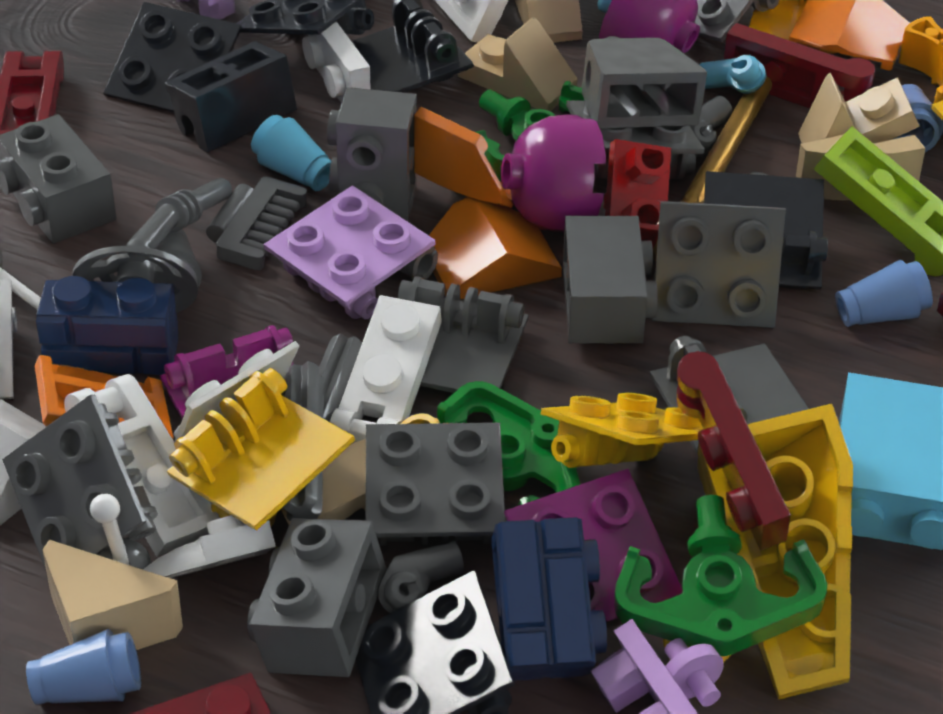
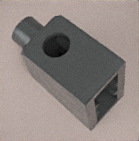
[582,36,707,128]

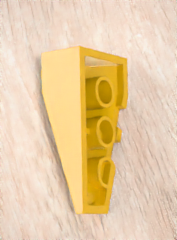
[697,403,853,700]

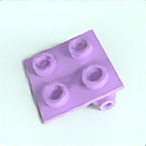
[263,185,436,319]

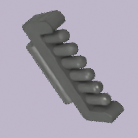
[206,177,307,270]

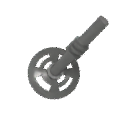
[72,178,232,313]

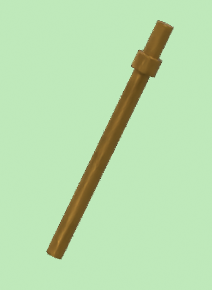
[652,76,772,262]

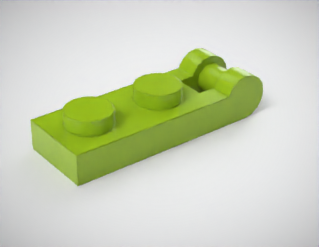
[814,126,943,277]

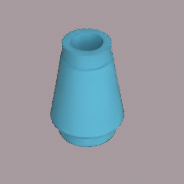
[251,115,331,191]

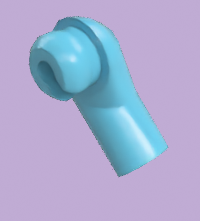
[700,55,766,94]

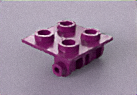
[504,468,683,623]

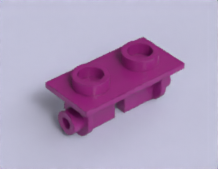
[160,325,294,419]

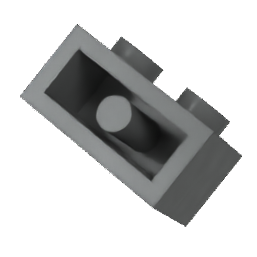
[327,87,417,222]
[0,114,117,244]
[563,216,657,344]
[248,518,387,677]

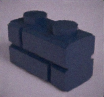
[36,276,179,375]
[492,517,607,681]

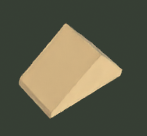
[42,540,183,650]

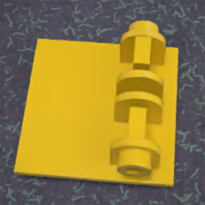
[167,368,355,531]
[541,393,704,468]

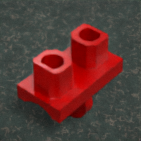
[603,139,671,249]

